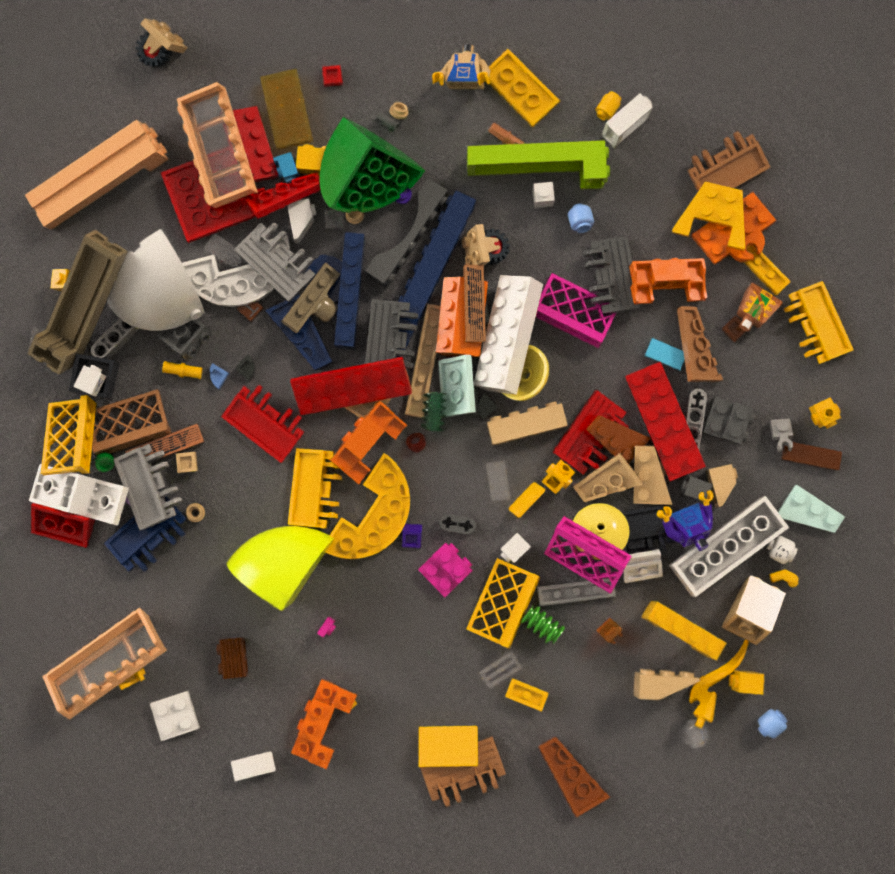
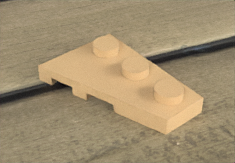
[633,445,672,505]
[573,453,643,502]

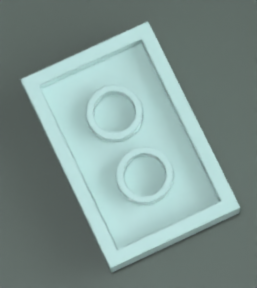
[438,355,475,417]

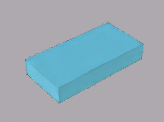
[644,338,685,371]

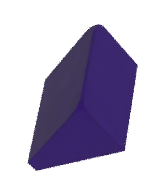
[402,524,422,548]

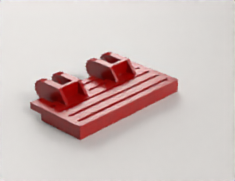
[221,385,305,463]
[552,390,629,475]

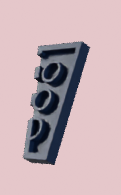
[265,294,333,371]

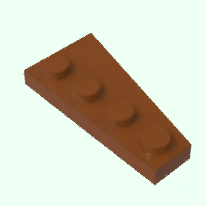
[538,737,610,817]

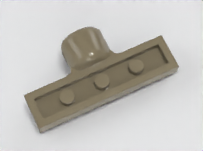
[281,262,340,333]

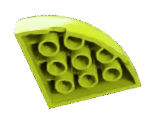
[227,526,335,611]

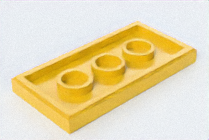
[489,49,560,127]

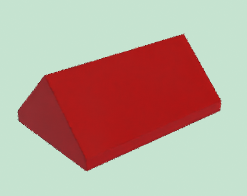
[31,503,96,548]

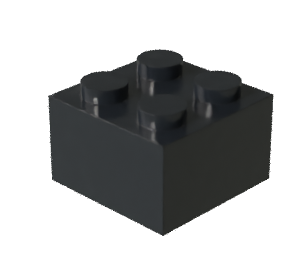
[68,353,119,401]

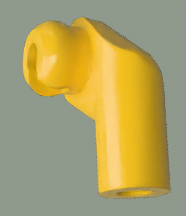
[769,569,799,587]

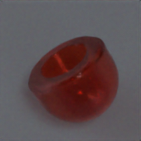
[406,433,426,453]

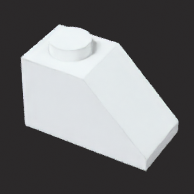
[287,198,317,244]

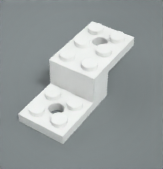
[29,464,129,526]

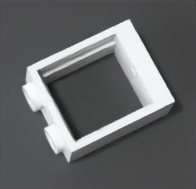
[602,94,653,148]

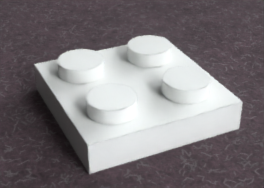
[150,691,200,741]

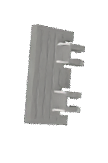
[234,222,315,303]
[113,444,182,530]

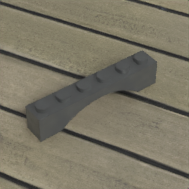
[365,178,448,287]

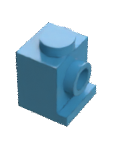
[273,152,299,184]

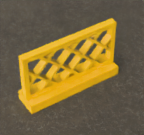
[41,395,96,476]
[467,558,541,648]

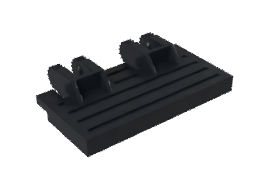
[597,504,676,555]

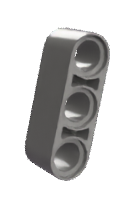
[91,318,139,359]

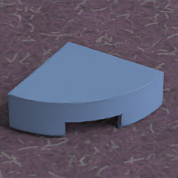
[210,363,229,390]

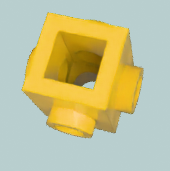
[809,397,841,429]
[541,460,575,494]

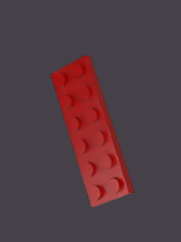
[290,357,412,415]
[625,362,706,482]

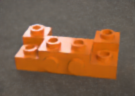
[629,258,708,304]
[330,401,407,484]
[291,679,357,769]

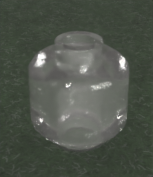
[682,718,710,749]

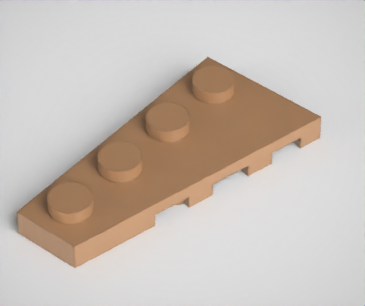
[677,306,723,382]

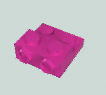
[418,543,473,597]

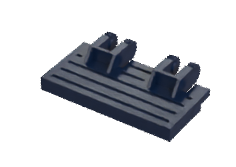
[104,496,187,572]

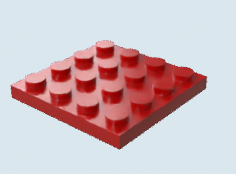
[161,147,256,243]

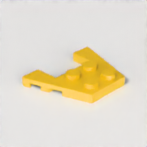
[672,182,745,251]

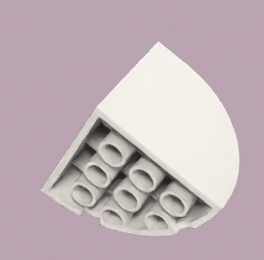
[107,229,205,331]

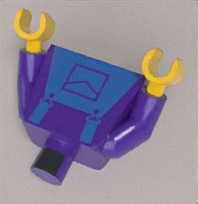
[657,491,713,551]

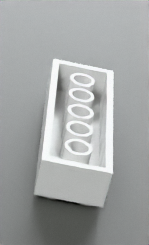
[473,275,543,395]
[669,496,789,597]

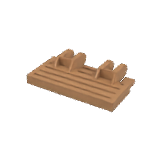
[687,131,770,191]
[420,736,506,807]

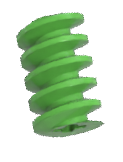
[520,604,565,644]

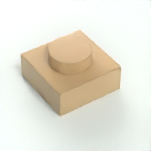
[176,452,198,473]

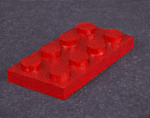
[220,106,279,185]

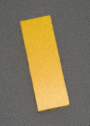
[744,246,791,295]

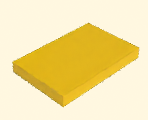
[419,726,478,767]

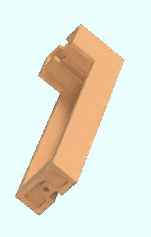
[25,120,169,230]

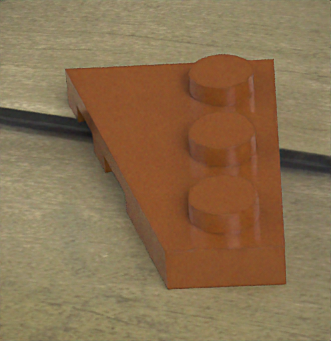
[586,415,651,464]

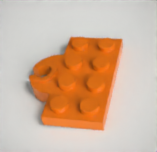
[692,192,776,265]

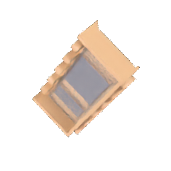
[177,82,258,209]
[43,608,167,720]

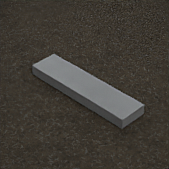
[537,578,616,606]

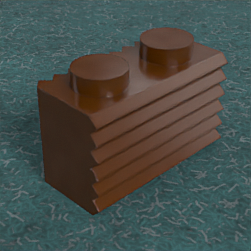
[216,637,248,679]

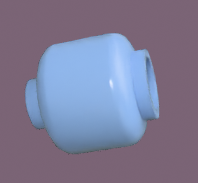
[568,204,594,233]
[758,709,788,739]

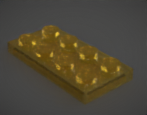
[260,69,314,150]

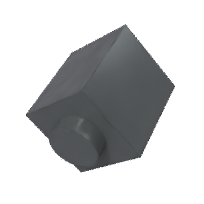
[680,476,713,503]

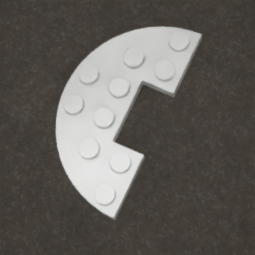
[182,235,290,307]

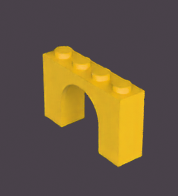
[641,601,726,660]

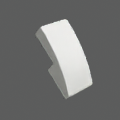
[231,751,276,781]

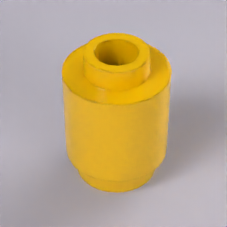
[595,91,622,121]

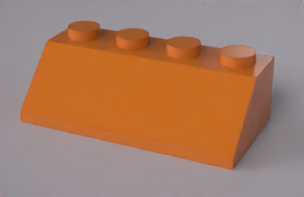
[436,277,488,357]

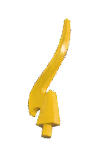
[689,640,749,729]

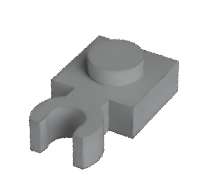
[770,419,793,452]

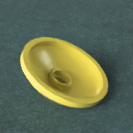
[502,345,549,401]
[573,503,629,560]

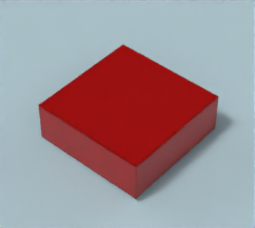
[322,65,343,87]

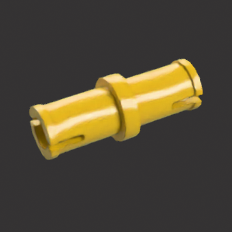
[162,361,203,379]

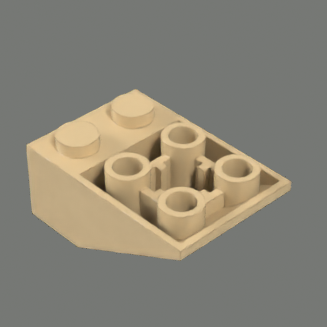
[634,669,700,700]

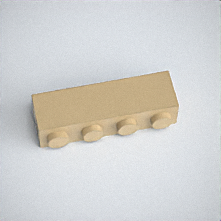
[487,402,568,446]

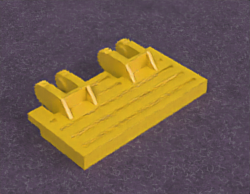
[784,281,854,364]
[288,448,342,528]

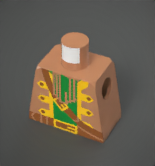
[737,282,783,332]

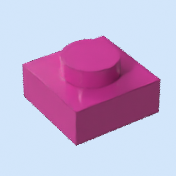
[317,616,336,637]

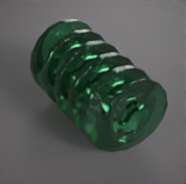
[421,392,447,431]

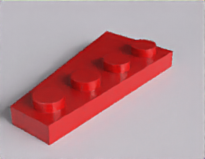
[242,172,321,219]

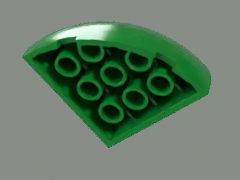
[320,116,426,213]

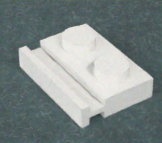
[623,549,663,583]

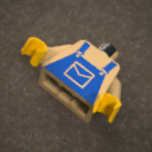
[432,44,491,89]

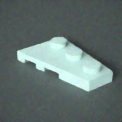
[778,485,845,533]

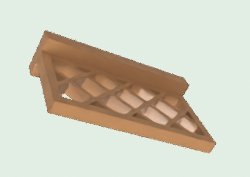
[92,389,172,455]

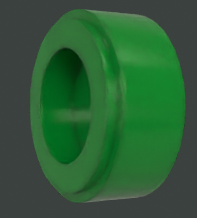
[95,452,115,472]

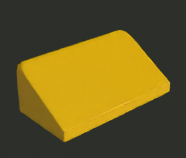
[508,482,545,518]

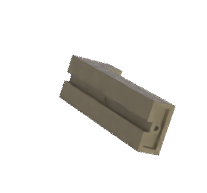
[28,230,128,375]

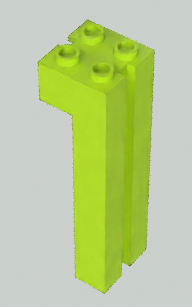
[467,140,610,189]

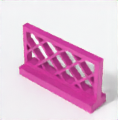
[536,273,616,349]
[544,516,632,594]

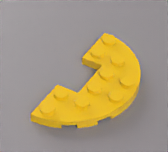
[326,453,410,559]

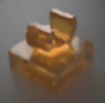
[596,618,623,644]

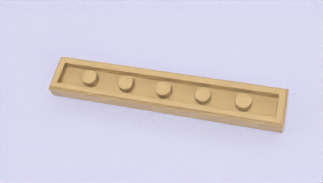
[405,304,441,419]

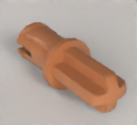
[488,123,525,145]

